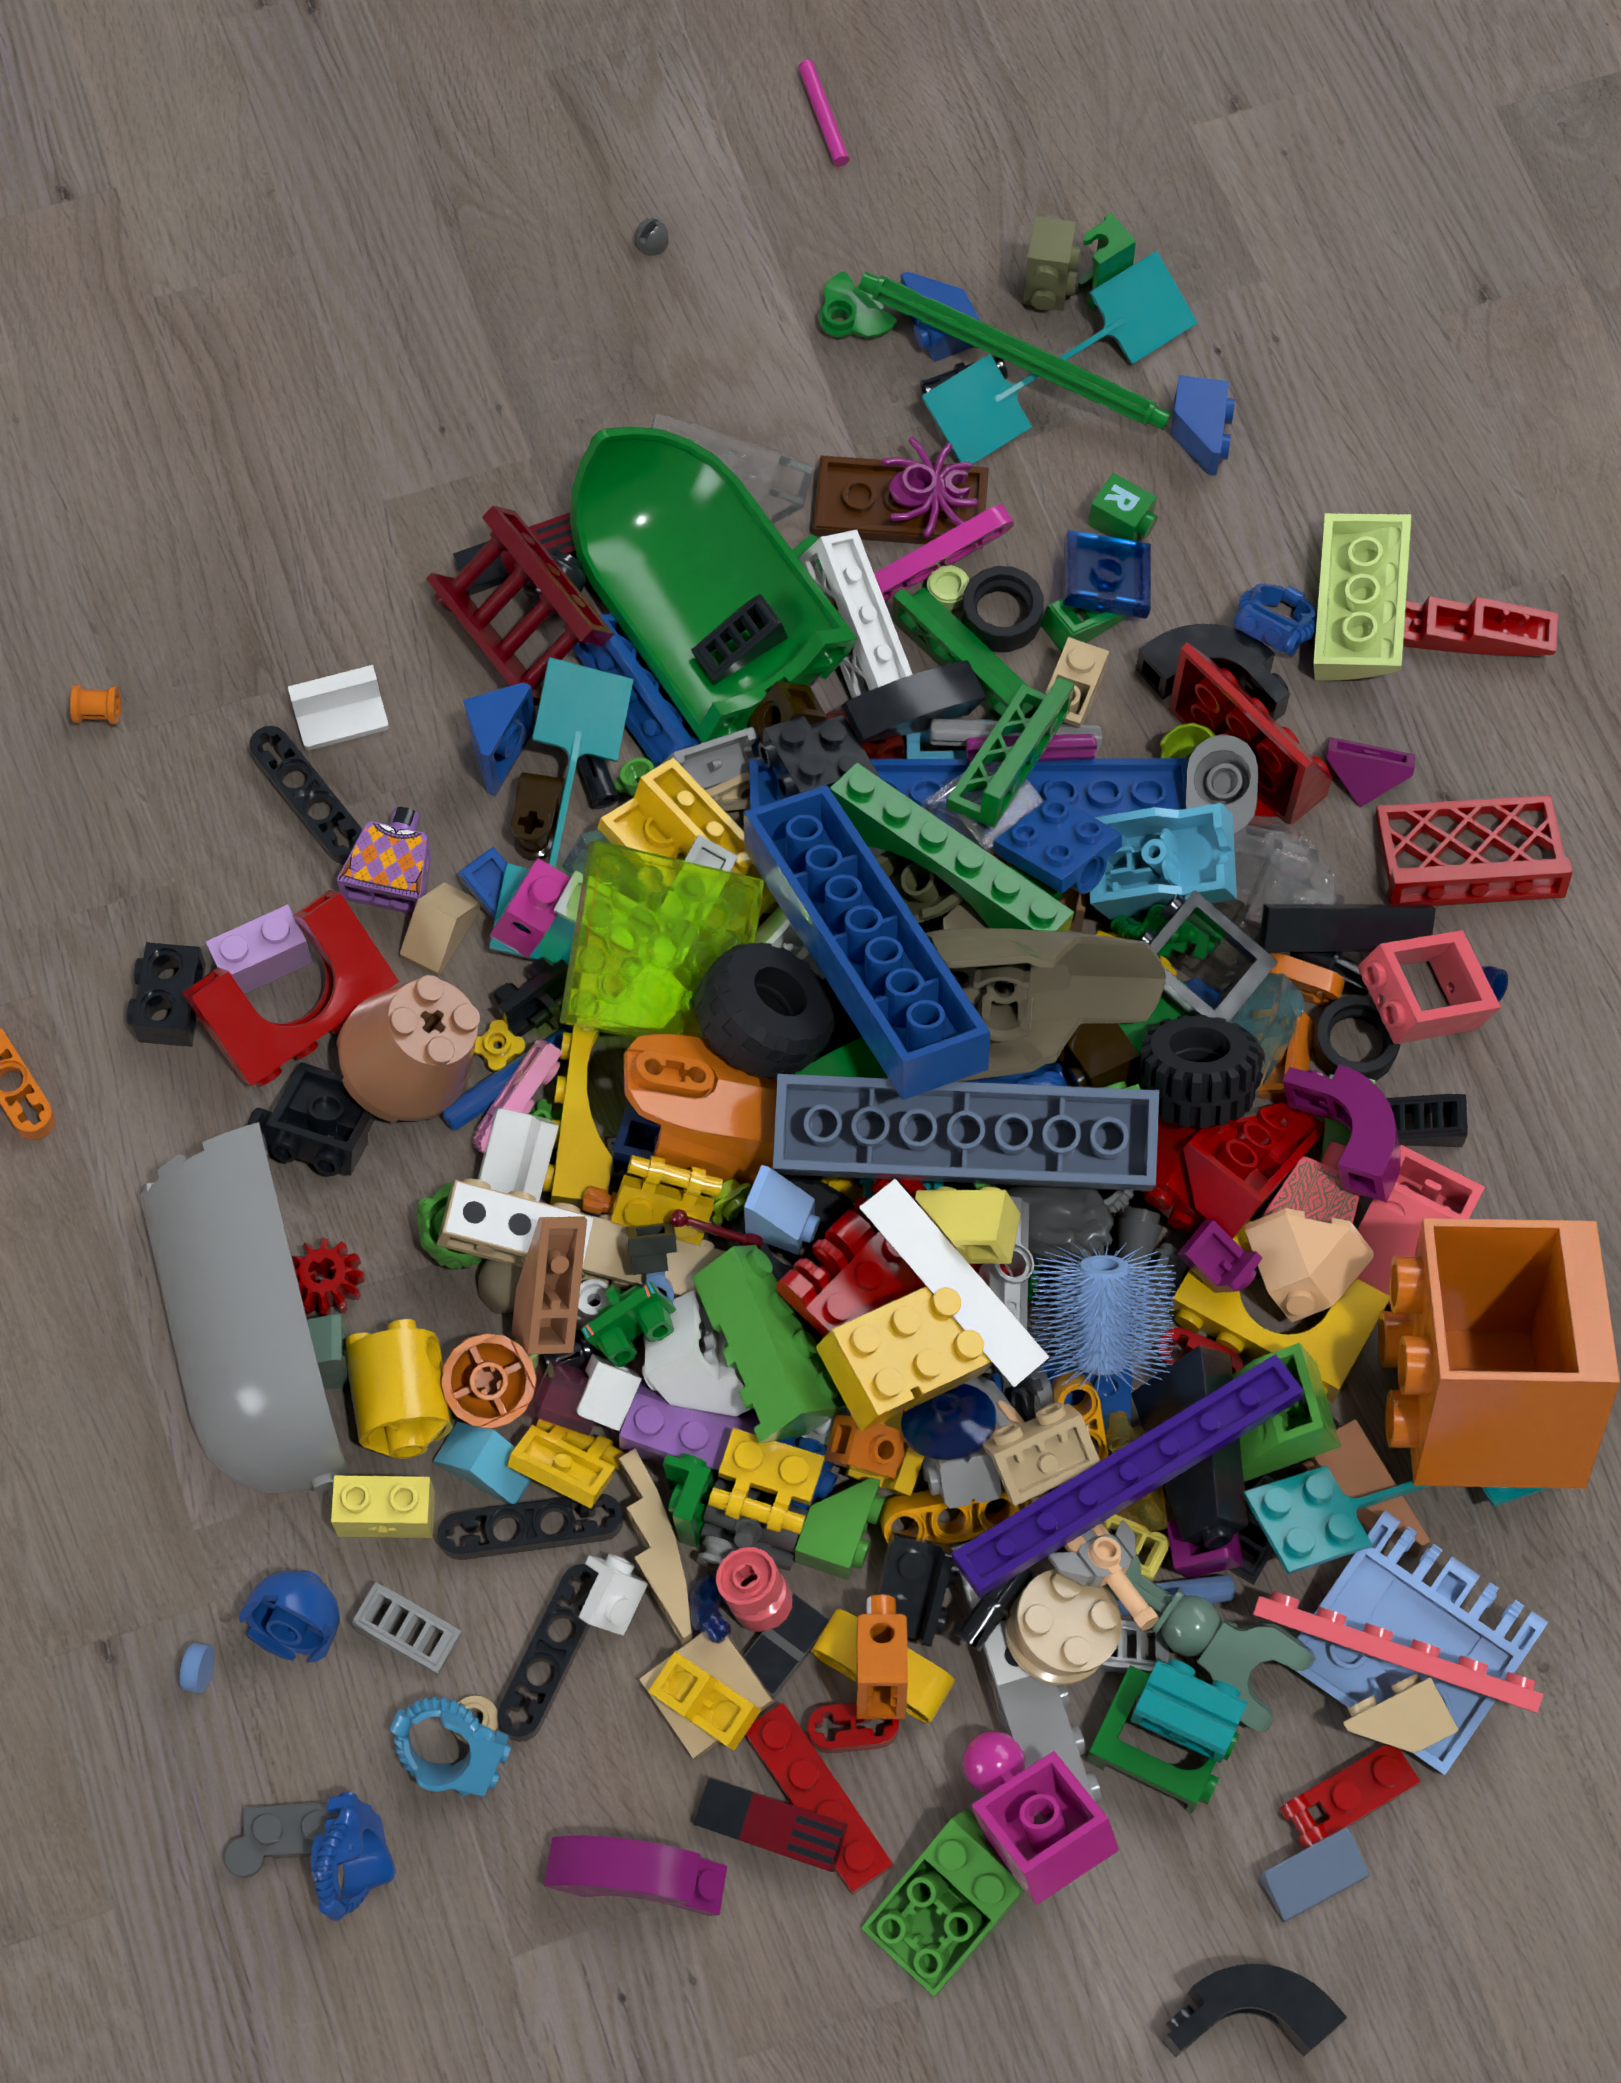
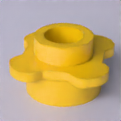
[474,1020,525,1072]

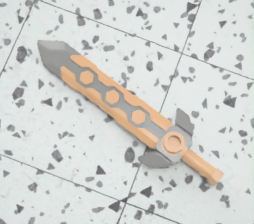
[955,1376,1160,1632]

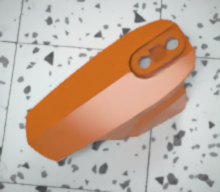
[624,1034,777,1190]

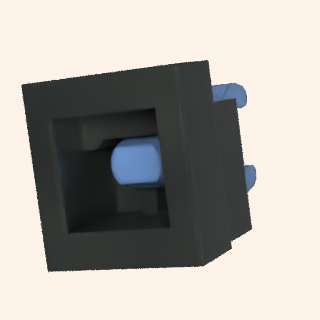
[626,1222,677,1302]

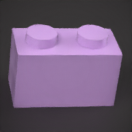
[206,904,313,994]

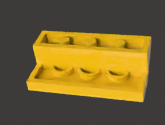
[597,757,776,953]

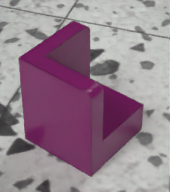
[1167,1521,1244,1578]

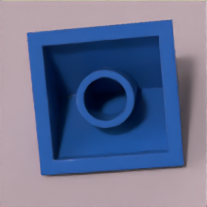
[463,682,536,796]

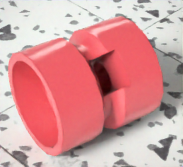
[716,1547,792,1632]

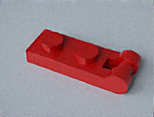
[1279,1744,1421,1850]

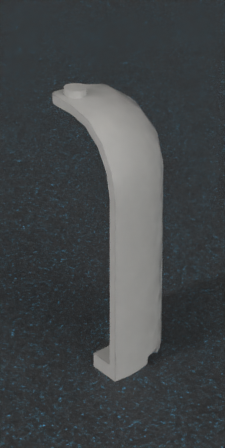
[141,1122,350,1493]

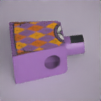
[337,807,431,915]

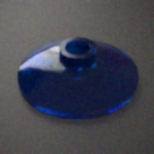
[901,1383,997,1460]

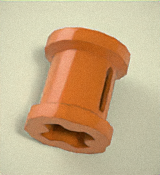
[70,684,121,724]

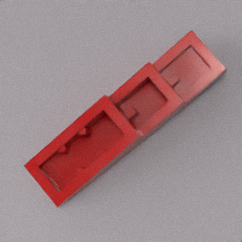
[1403,596,1558,656]

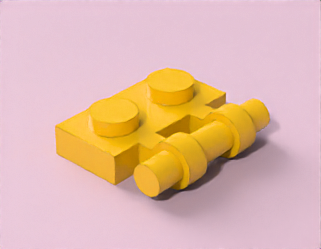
[610,1155,723,1246]
[507,1412,627,1508]
[708,1428,825,1534]

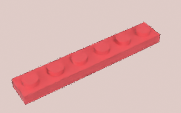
[1253,1591,1544,1713]

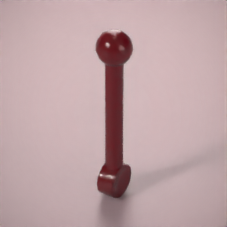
[670,1209,763,1249]

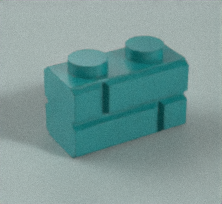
[1131,1659,1248,1763]

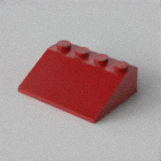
[1168,642,1333,827]

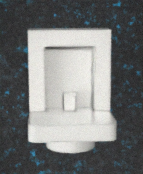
[579,1554,648,1636]

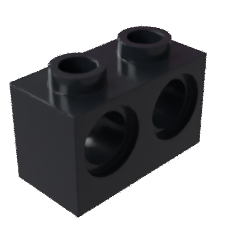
[127,942,206,1047]

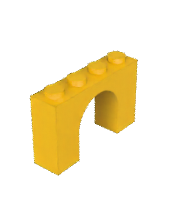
[1169,1220,1390,1403]

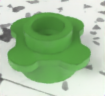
[615,758,655,798]

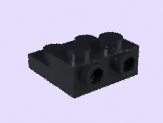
[759,714,880,799]
[265,1062,377,1176]

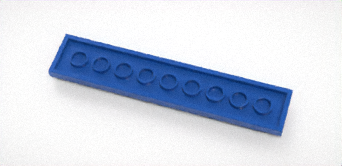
[749,758,1189,835]

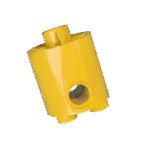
[345,1319,453,1459]

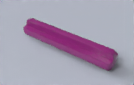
[966,734,1097,763]

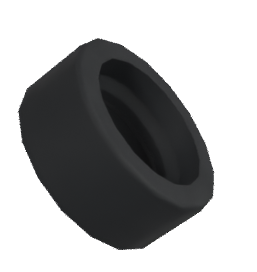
[962,566,1044,652]
[1312,994,1401,1082]

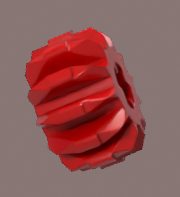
[292,1237,365,1316]

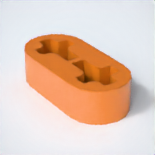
[1261,953,1345,1007]

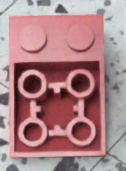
[1357,1145,1485,1307]

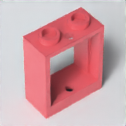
[1357,930,1501,1045]

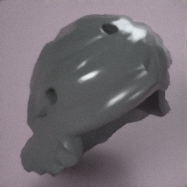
[1007,1185,1114,1277]

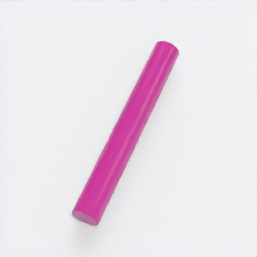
[798,60,850,166]

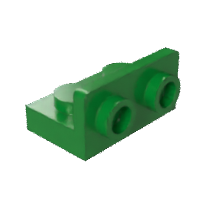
[663,1453,715,1548]

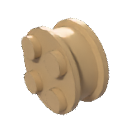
[1005,1569,1122,1686]

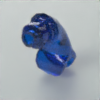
[688,1573,731,1644]

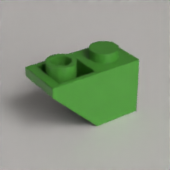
[795,1477,886,1580]

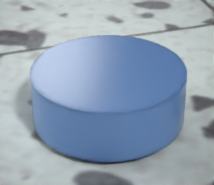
[180,1643,215,1694]

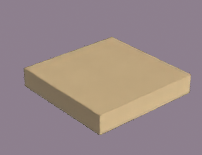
[639,1621,775,1760]

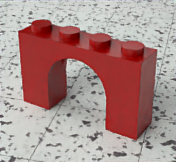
[182,890,399,1086]

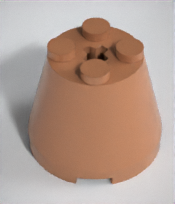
[336,975,480,1123]

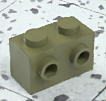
[1023,216,1081,311]

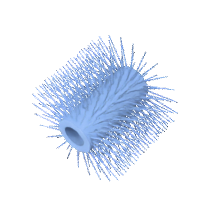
[1031,1241,1177,1392]

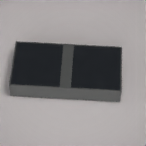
[743,1592,830,1700]

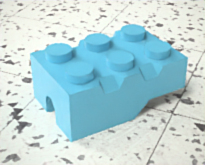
[1090,803,1237,920]

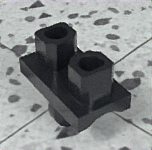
[493,957,578,1037]

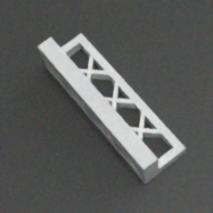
[799,530,913,698]

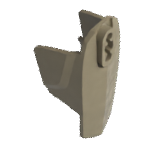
[925,928,1166,1082]

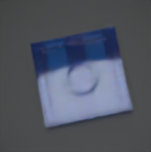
[1063,530,1151,619]

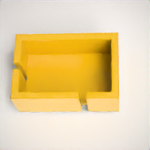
[816,1286,993,1432]

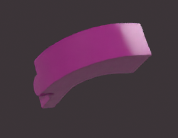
[1282,1064,1401,1202]
[544,1835,727,1916]

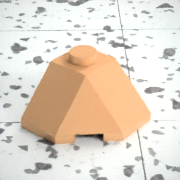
[1245,1208,1374,1323]

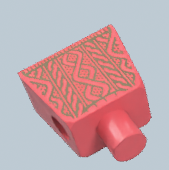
[1263,1142,1360,1224]

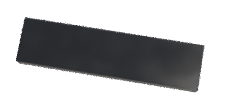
[1259,904,1436,952]

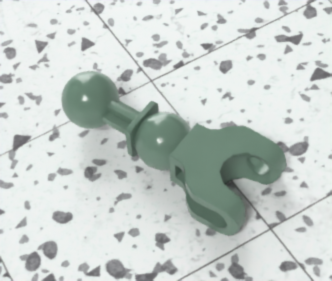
[1106,1552,1316,1732]

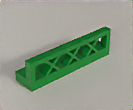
[892,587,1038,721]
[946,677,1075,829]

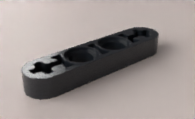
[250,726,362,865]
[437,1494,623,1560]
[497,1564,599,1742]

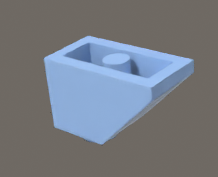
[744,1165,820,1255]

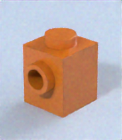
[825,1415,907,1479]

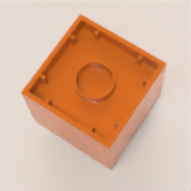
[1378,1218,1620,1489]

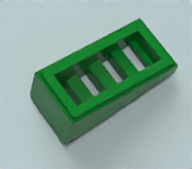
[1041,576,1140,652]

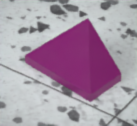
[1326,737,1415,807]

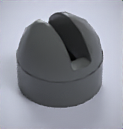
[635,218,669,256]

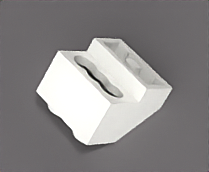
[642,1290,754,1416]

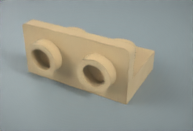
[983,1403,1100,1506]

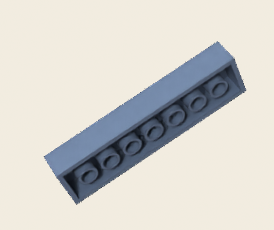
[773,1074,1159,1191]

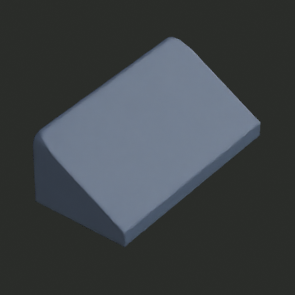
[1259,1827,1369,1922]

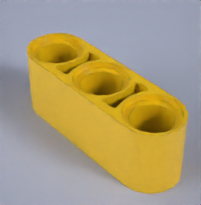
[811,1609,956,1724]

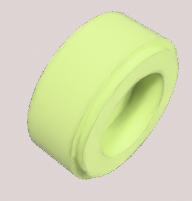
[927,565,970,610]

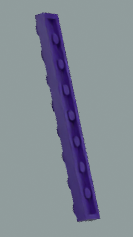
[952,1354,1304,1598]

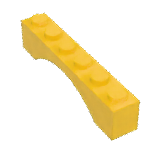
[543,932,638,1211]

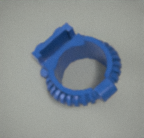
[1233,583,1317,657]
[311,1792,396,1921]

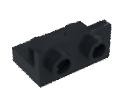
[876,1532,958,1647]

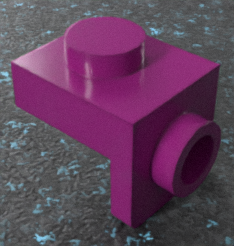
[1177,1220,1263,1293]

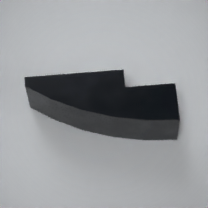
[842,660,986,744]

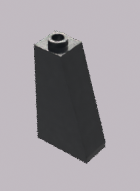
[1131,1345,1248,1549]

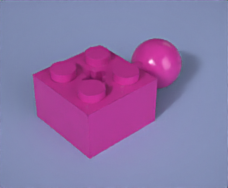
[962,1731,1119,1905]

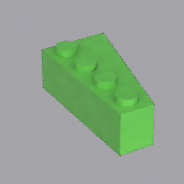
[692,1245,847,1443]

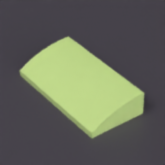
[1313,513,1412,681]

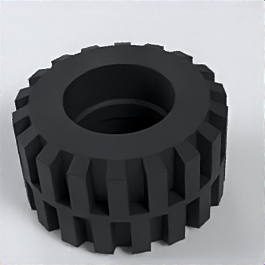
[1139,1015,1258,1128]

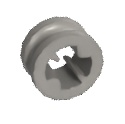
[696,1536,740,1572]

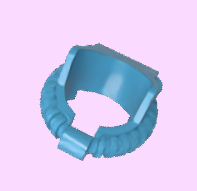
[390,1696,511,1797]

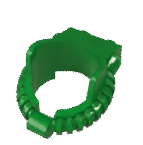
[1111,904,1224,959]

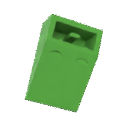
[1233,1343,1341,1482]
[861,1808,1026,1997]

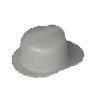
[1186,735,1258,835]

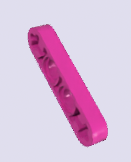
[874,504,1015,601]

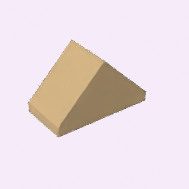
[400,883,482,977]

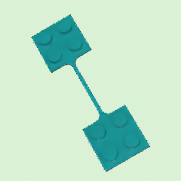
[921,250,1198,464]
[489,657,634,969]
[1243,1466,1550,1575]

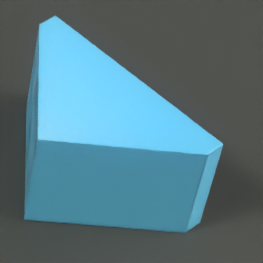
[433,1421,532,1505]

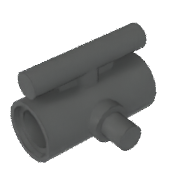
[700,1479,809,1571]

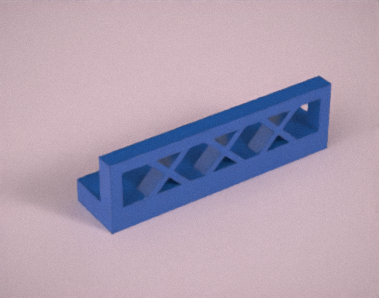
[573,614,702,767]

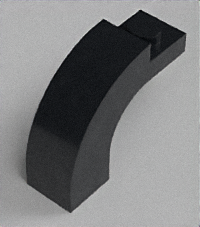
[1135,624,1290,721]
[1163,1964,1348,2057]

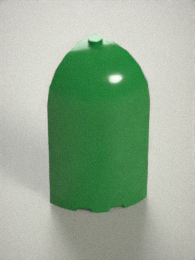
[570,426,858,743]

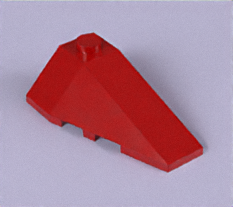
[1183,1101,1324,1239]

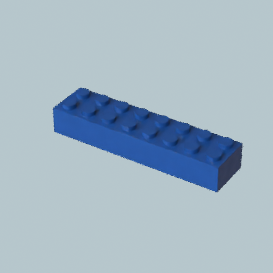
[744,784,990,1100]

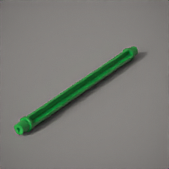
[858,271,1171,430]

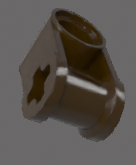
[511,772,565,861]

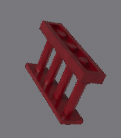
[426,505,614,706]

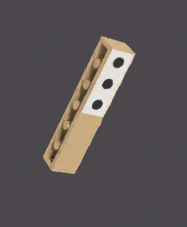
[436,1179,726,1299]

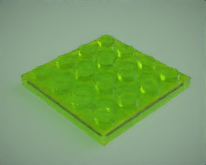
[559,840,764,1039]

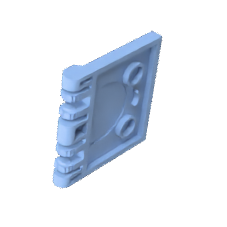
[1297,1510,1548,1775]

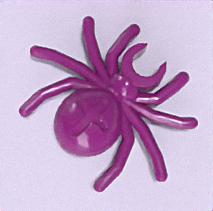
[881,437,978,538]

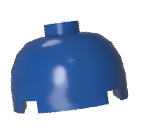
[239,1570,340,1662]

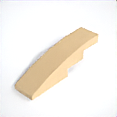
[619,1449,692,1646]

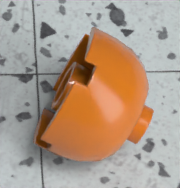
[441,1333,536,1429]

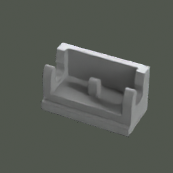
[661,727,761,790]

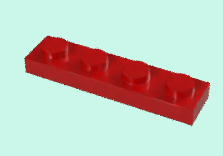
[745,1702,893,1895]

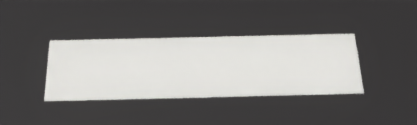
[859,1179,1049,1387]

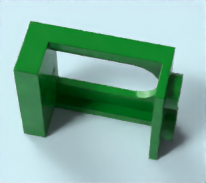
[1086,1665,1239,1813]

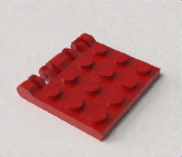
[776,1179,1013,1413]

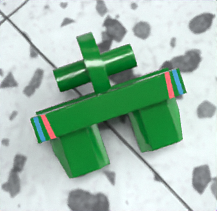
[581,1281,676,1367]

